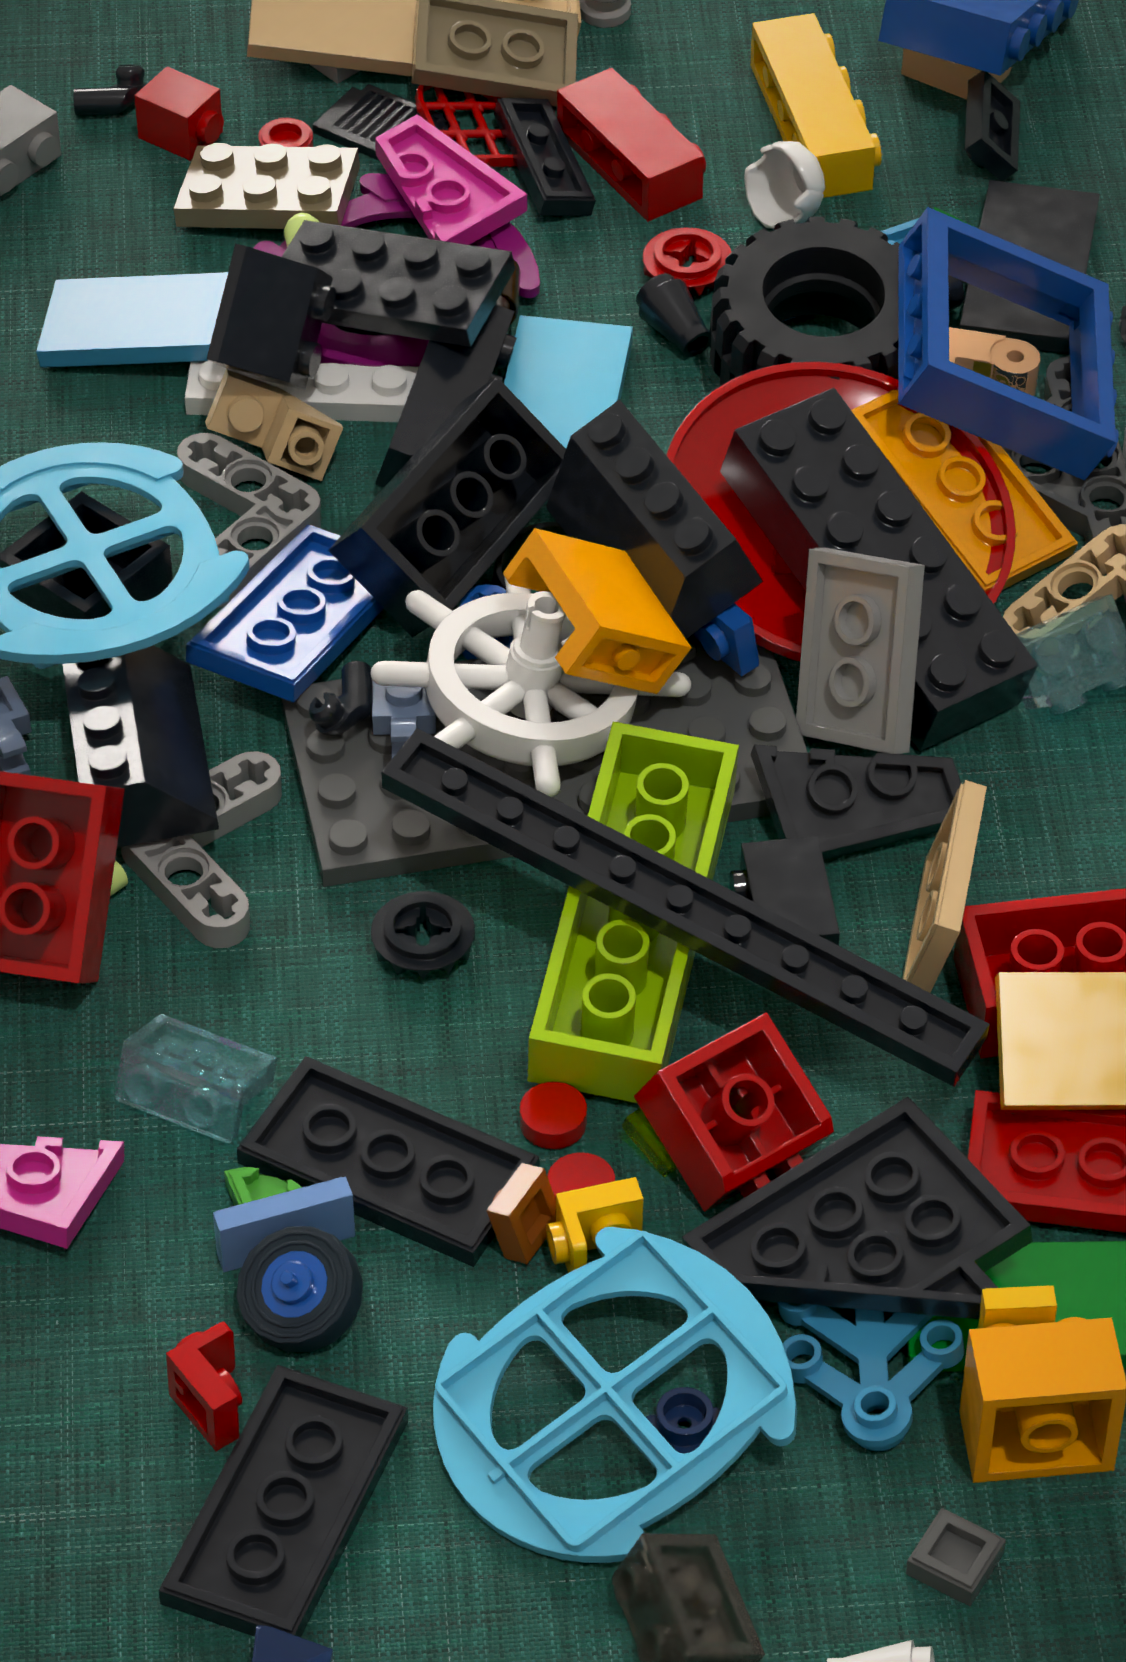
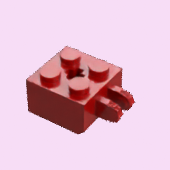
[633,1012,834,1212]

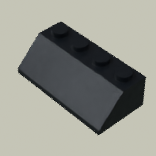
[546,399,763,639]
[62,645,219,847]

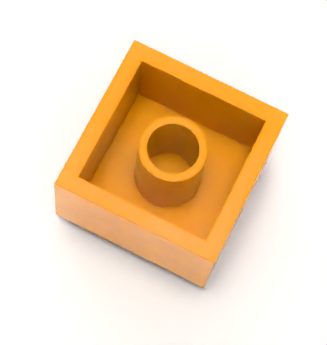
[959,1317,1126,1483]

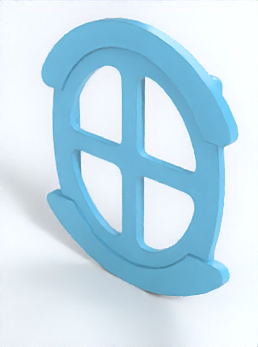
[0,442,250,669]
[433,1227,797,1563]

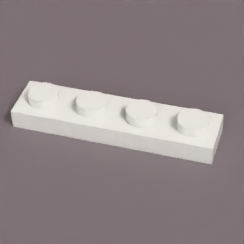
[185,360,419,422]

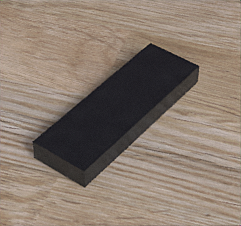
[493,98,596,216]

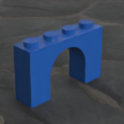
[878,0,1079,76]

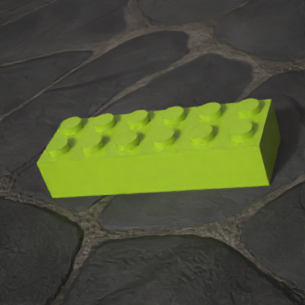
[527,721,739,1103]

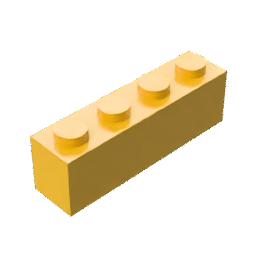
[750,13,882,198]

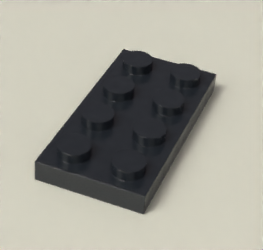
[282,220,516,347]

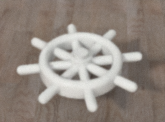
[370,577,691,797]

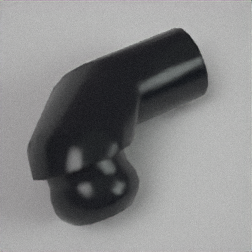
[309,661,373,735]

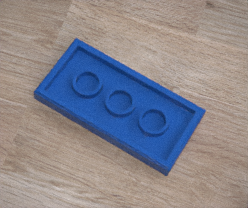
[186,524,384,703]

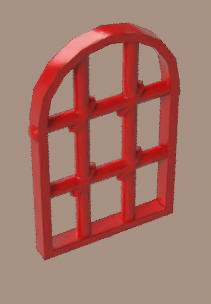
[415,85,517,167]

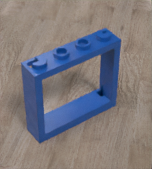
[898,207,1119,480]

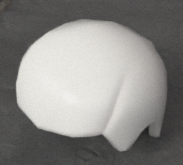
[744,141,825,229]

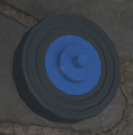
[236,1226,363,1352]

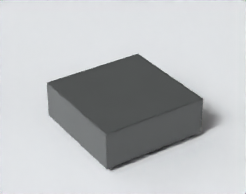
[906,1508,1006,1607]

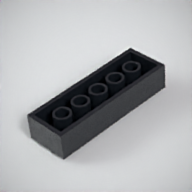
[720,388,1038,751]

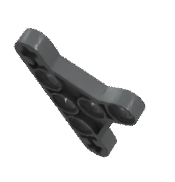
[1002,357,1126,554]

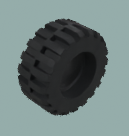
[709,217,900,386]

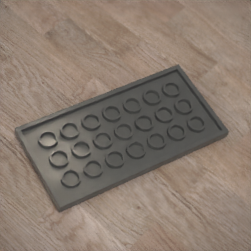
[280,634,808,887]

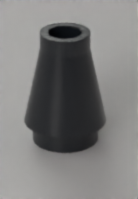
[636,273,710,357]

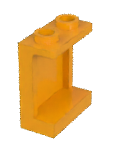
[503,528,692,694]

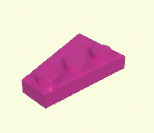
[375,114,527,245]

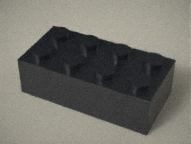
[328,376,566,638]

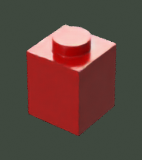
[134,66,224,161]

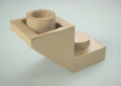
[205,369,343,481]

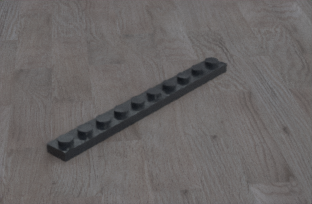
[381,728,990,1087]

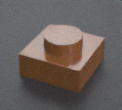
[486,1163,556,1264]

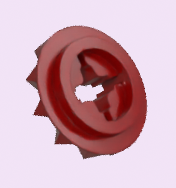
[643,227,732,296]

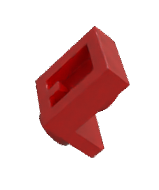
[166,1321,242,1451]

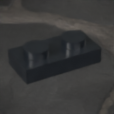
[965,71,1020,181]

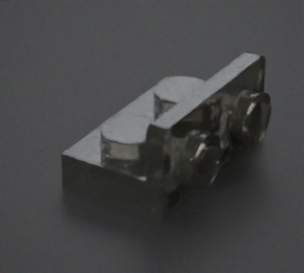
[612,1533,765,1662]

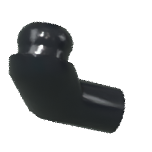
[73,64,147,115]

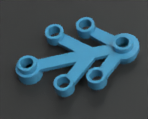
[777,1302,965,1451]

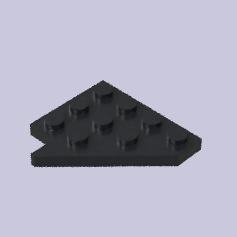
[682,1097,1033,1319]

